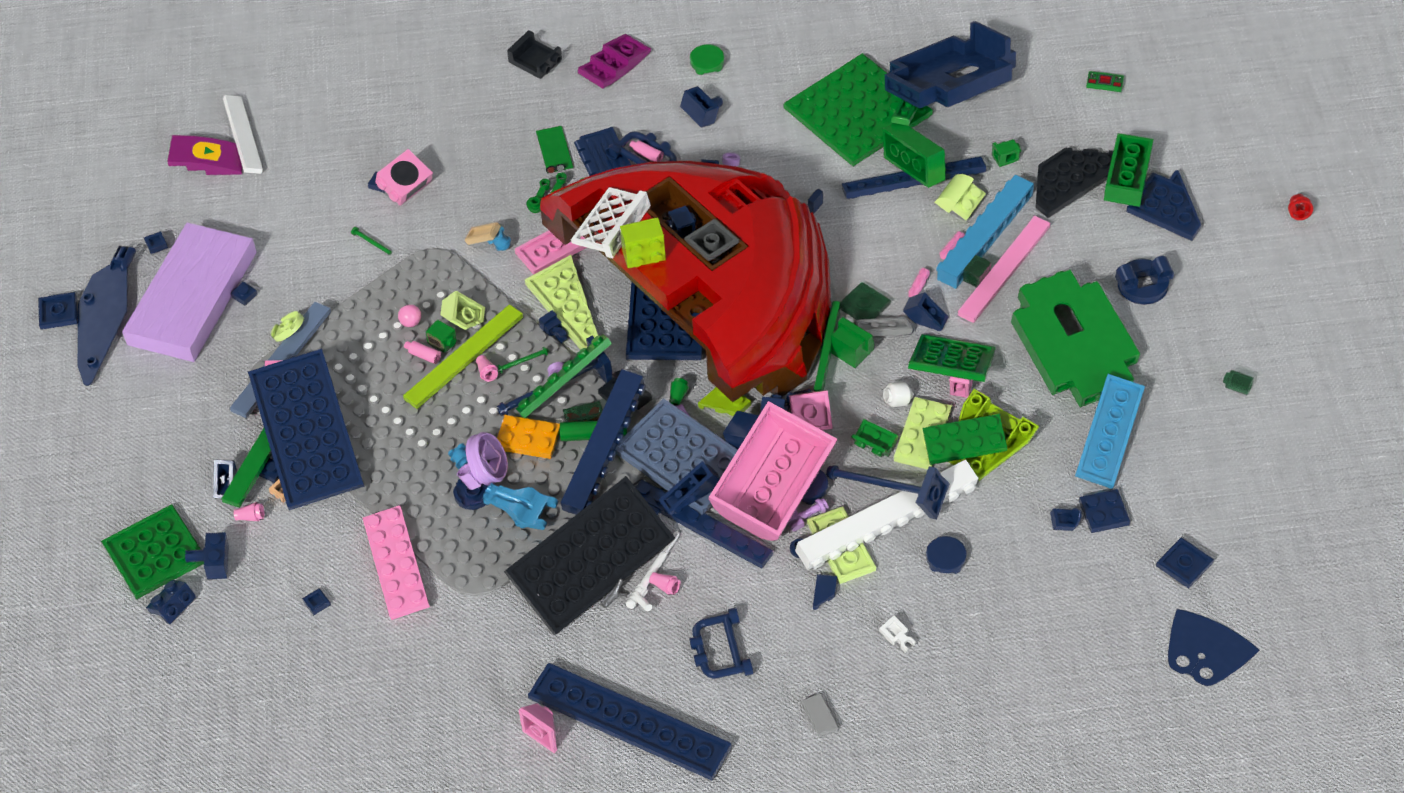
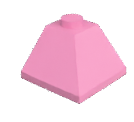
[519,703,557,753]

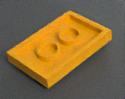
[497,415,560,459]

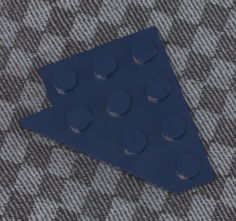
[1126,170,1201,241]

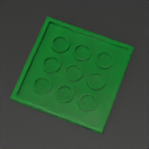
[908,334,996,382]
[101,504,204,600]

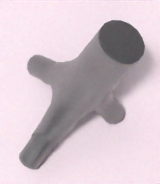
[600,578,627,608]

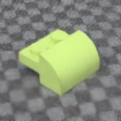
[934,174,986,220]

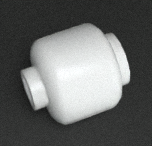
[883,382,913,407]

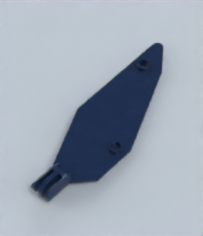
[77,246,136,386]

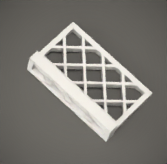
[571,187,651,258]

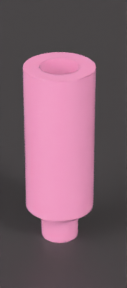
[630,140,664,162]
[404,341,441,364]

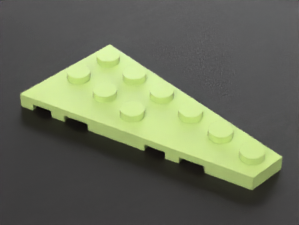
[525,255,598,350]

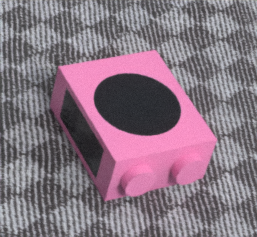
[375,149,433,206]

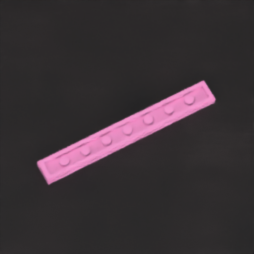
[958,216,1050,323]

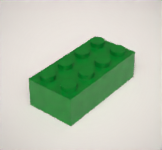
[883,123,946,188]
[1104,133,1154,207]

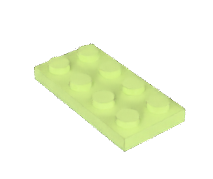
[894,397,952,469]

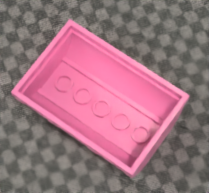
[709,401,837,541]

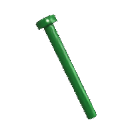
[351,227,392,255]

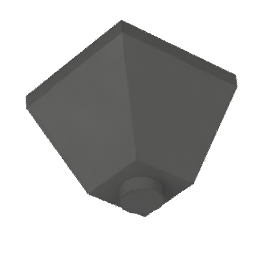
[684,219,739,262]

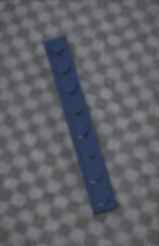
[842,156,986,199]
[635,480,773,569]

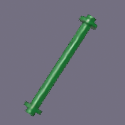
[497,347,549,374]

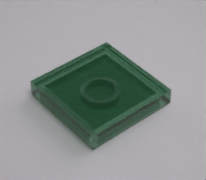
[840,282,891,320]

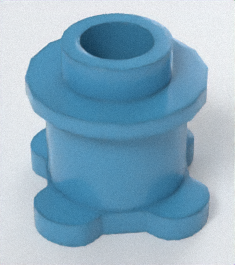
[487,226,511,251]
[448,443,468,469]

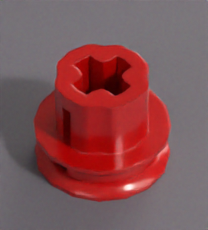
[1288,194,1313,220]

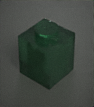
[963,255,991,288]

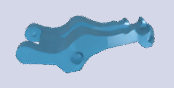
[483,482,558,530]

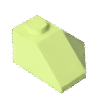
[440,291,485,330]

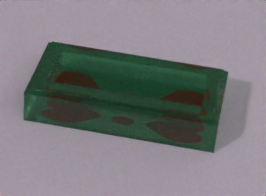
[563,401,603,422]

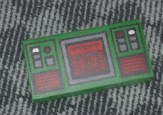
[1086,71,1124,92]

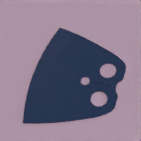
[1168,609,1260,686]

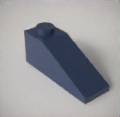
[659,461,720,515]

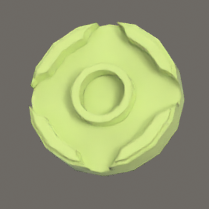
[271,311,304,342]

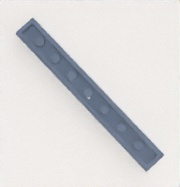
[230,302,331,419]

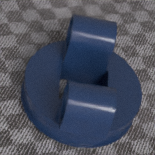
[1115,256,1174,305]

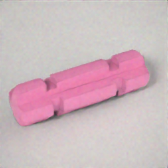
[940,231,965,260]
[908,268,930,297]

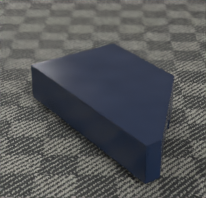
[813,574,837,610]

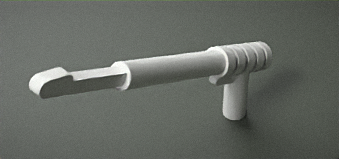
[625,531,680,611]

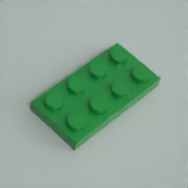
[922,414,1007,465]

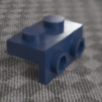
[146,580,196,624]

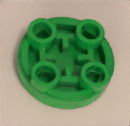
[690,44,724,75]

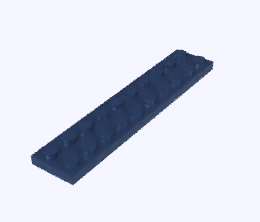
[528,663,732,781]

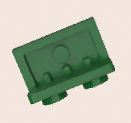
[851,419,899,457]

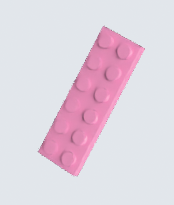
[515,231,587,275]
[363,505,430,620]

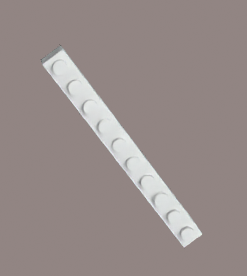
[795,460,979,570]

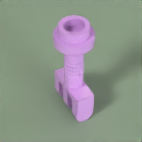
[788,498,829,531]

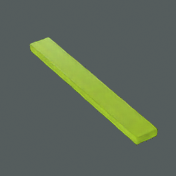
[403,304,523,409]

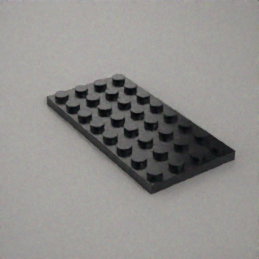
[504,476,676,635]

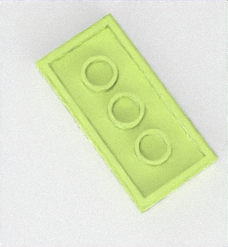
[807,506,876,584]

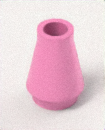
[476,355,498,382]
[234,502,265,521]
[649,572,681,595]

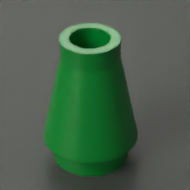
[669,378,689,406]

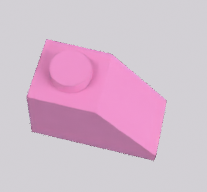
[949,376,973,398]

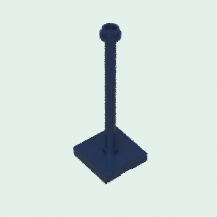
[496,335,613,416]
[826,465,950,520]

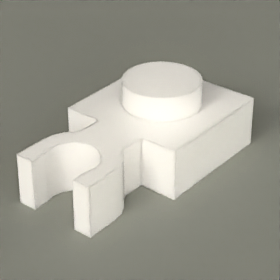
[879,616,916,653]

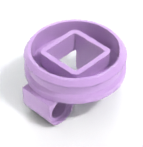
[457,432,508,490]

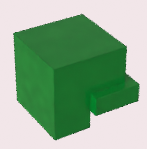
[831,317,874,368]

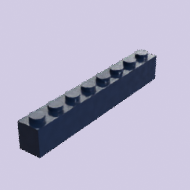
[561,369,646,515]

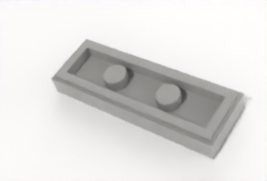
[854,317,913,336]

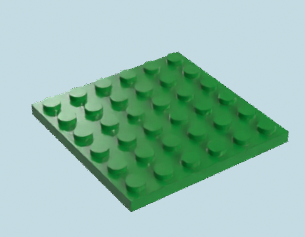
[783,53,933,167]

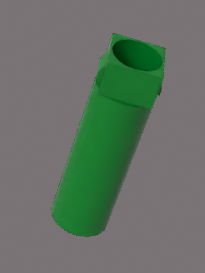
[560,421,627,441]

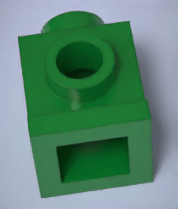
[992,139,1021,167]

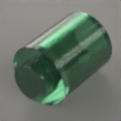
[1223,370,1254,396]

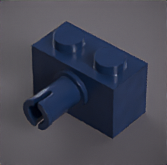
[680,86,723,128]
[185,532,229,580]

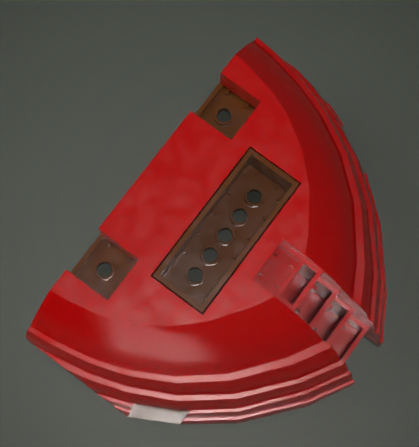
[540,161,831,402]

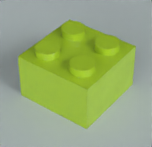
[620,217,666,268]

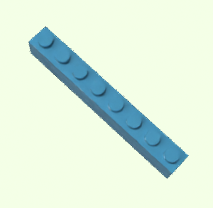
[936,175,1034,289]

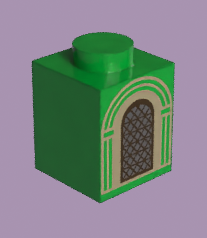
[426,320,457,353]

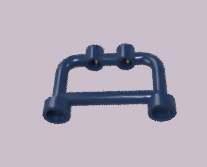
[605,131,677,164]
[689,607,753,679]

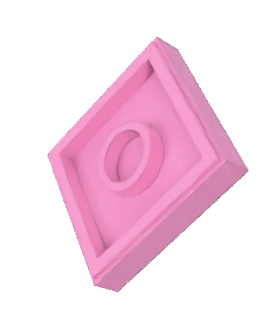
[789,390,833,430]

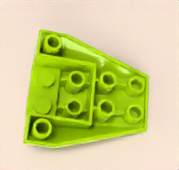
[948,389,1039,481]

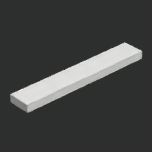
[223,95,263,174]

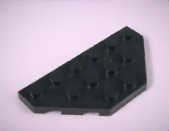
[1036,148,1113,218]

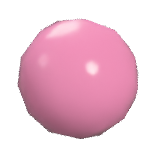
[398,305,421,327]

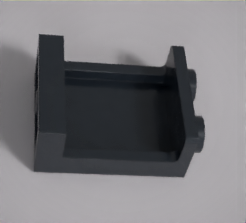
[507,30,562,79]

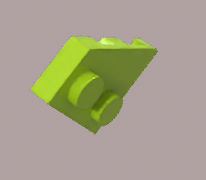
[698,387,751,416]

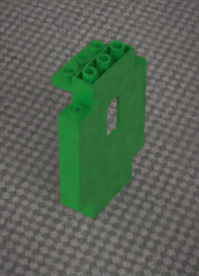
[1011,270,1140,408]

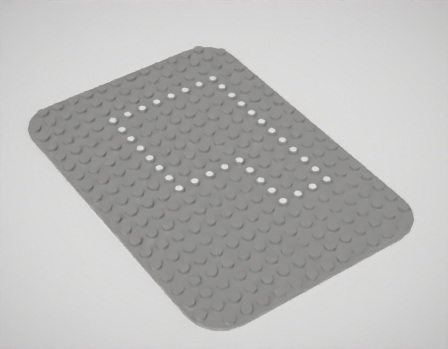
[247,249,646,596]

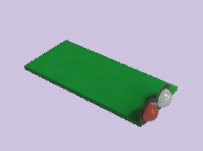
[536,126,573,173]

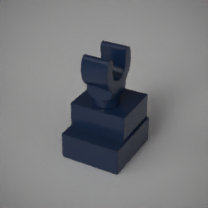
[539,310,568,343]

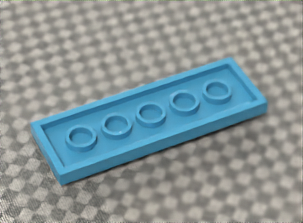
[1075,374,1145,489]

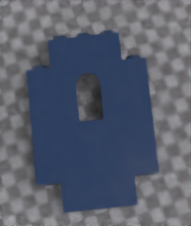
[885,21,1016,109]

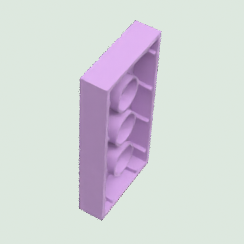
[122,223,257,362]

